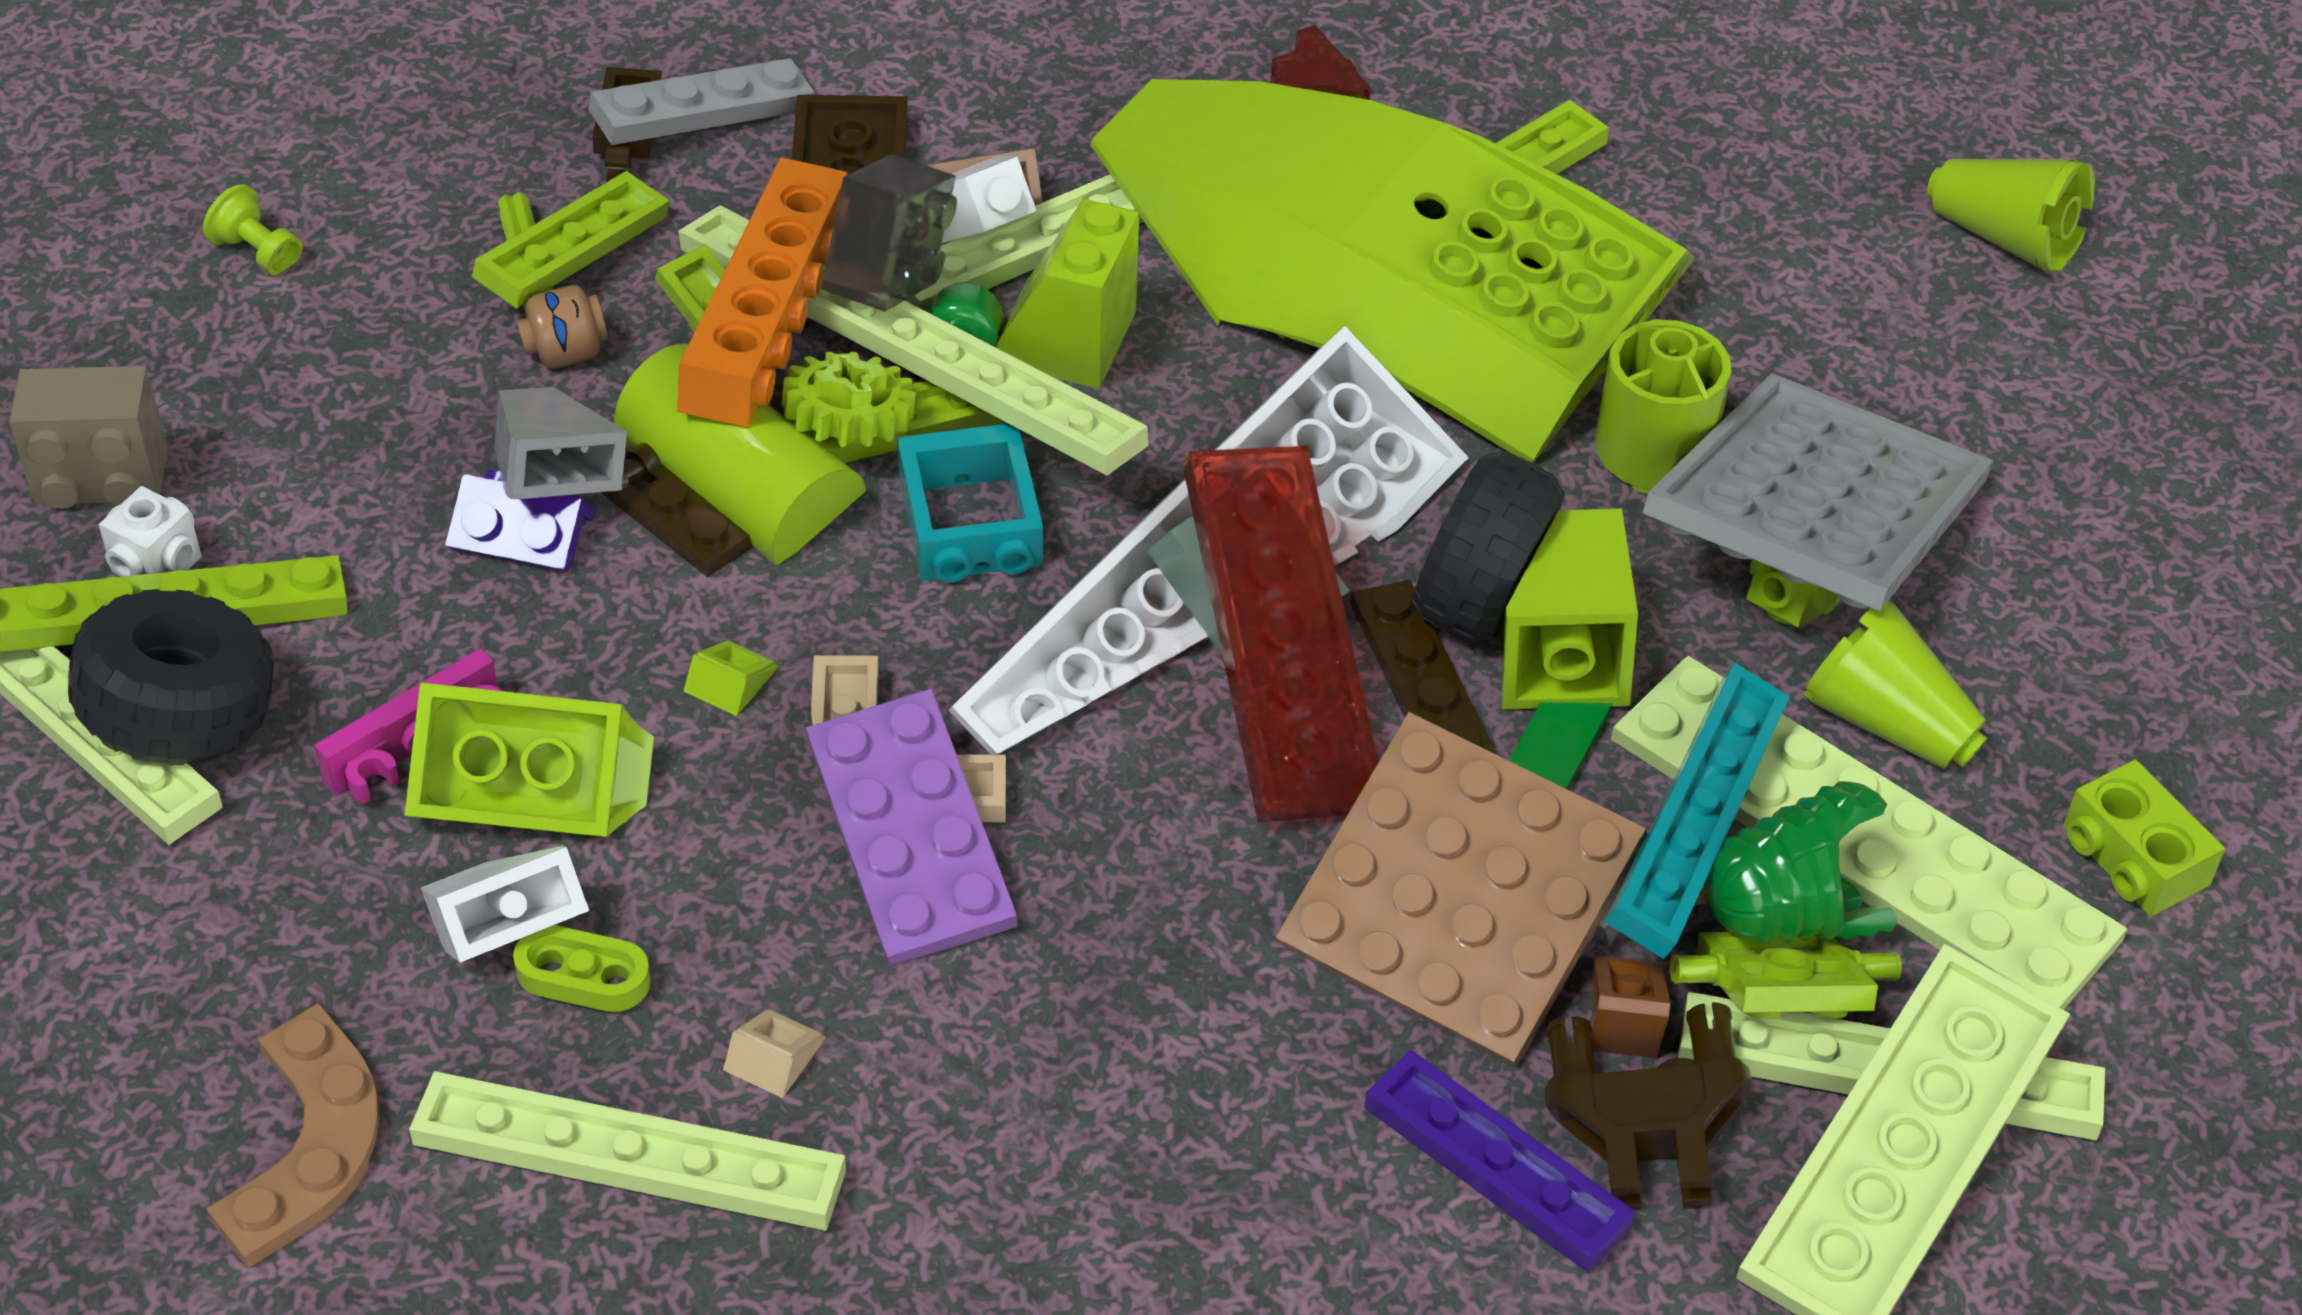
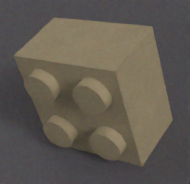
[9,366,168,509]

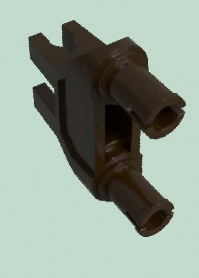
[1544,1002,1752,1211]

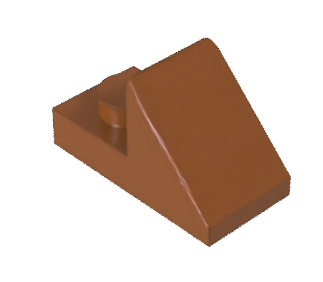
[1591,955,1671,1058]

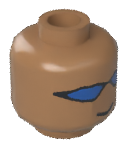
[517,285,609,369]

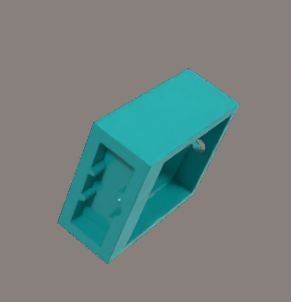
[897,424,1043,583]

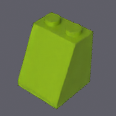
[996,198,1139,389]
[1501,508,1638,710]

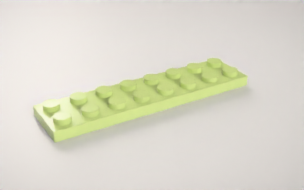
[1611,656,2128,1010]

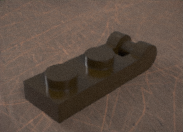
[601,443,753,578]

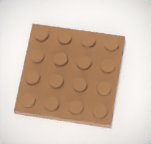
[1276,712,1647,1067]

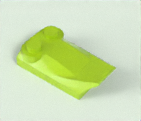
[404,682,654,837]

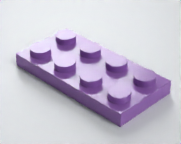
[805,689,1018,966]

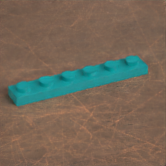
[1604,662,1790,959]

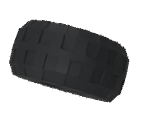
[1412,451,1565,643]
[68,589,274,765]

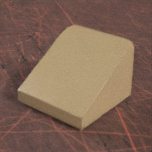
[723,1009,826,1098]

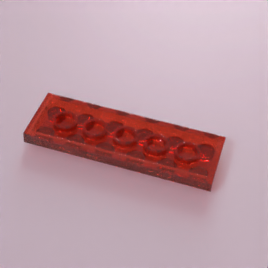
[1182,446,1378,823]

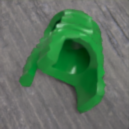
[1704,781,1898,944]

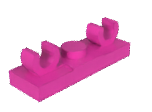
[314,648,502,803]

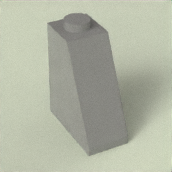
[494,387,627,500]

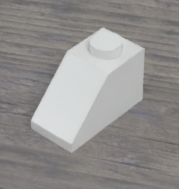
[895,156,1036,250]
[421,846,589,962]

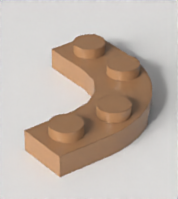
[206,1003,380,1269]

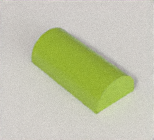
[614,344,867,566]

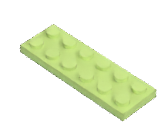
[1736,944,2070,1315]

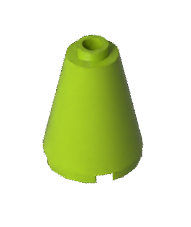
[1927,159,2095,272]
[1803,600,1988,769]

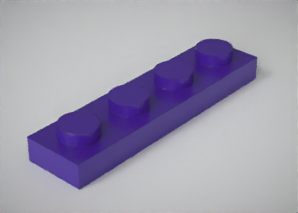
[1364,1049,1635,1273]

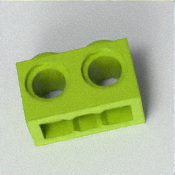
[2063,759,2226,917]

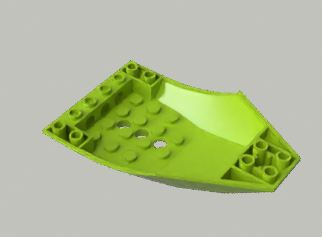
[1090,79,1694,463]

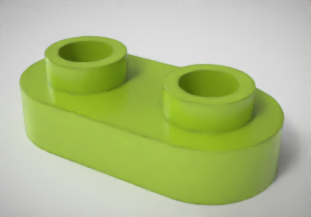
[513,925,651,1012]

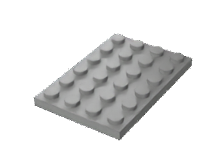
[1642,373,1993,611]

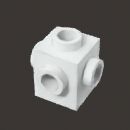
[98,486,202,577]

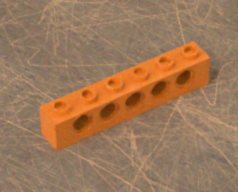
[677,157,854,428]

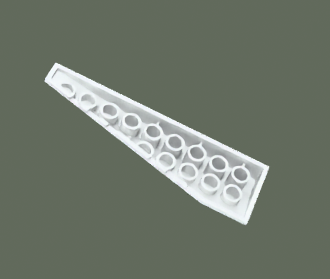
[948,326,1469,755]

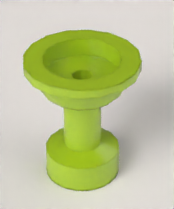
[203,184,303,276]

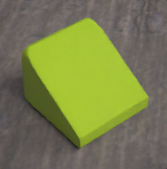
[684,640,779,716]

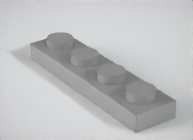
[588,58,815,145]

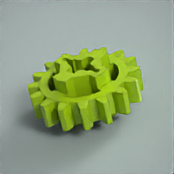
[781,351,916,447]

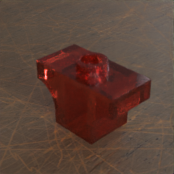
[1270,25,1371,100]

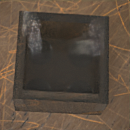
[821,154,957,312]

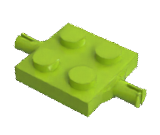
[1670,932,1902,1019]

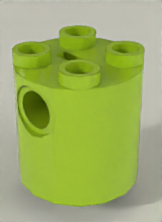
[1594,319,1731,493]

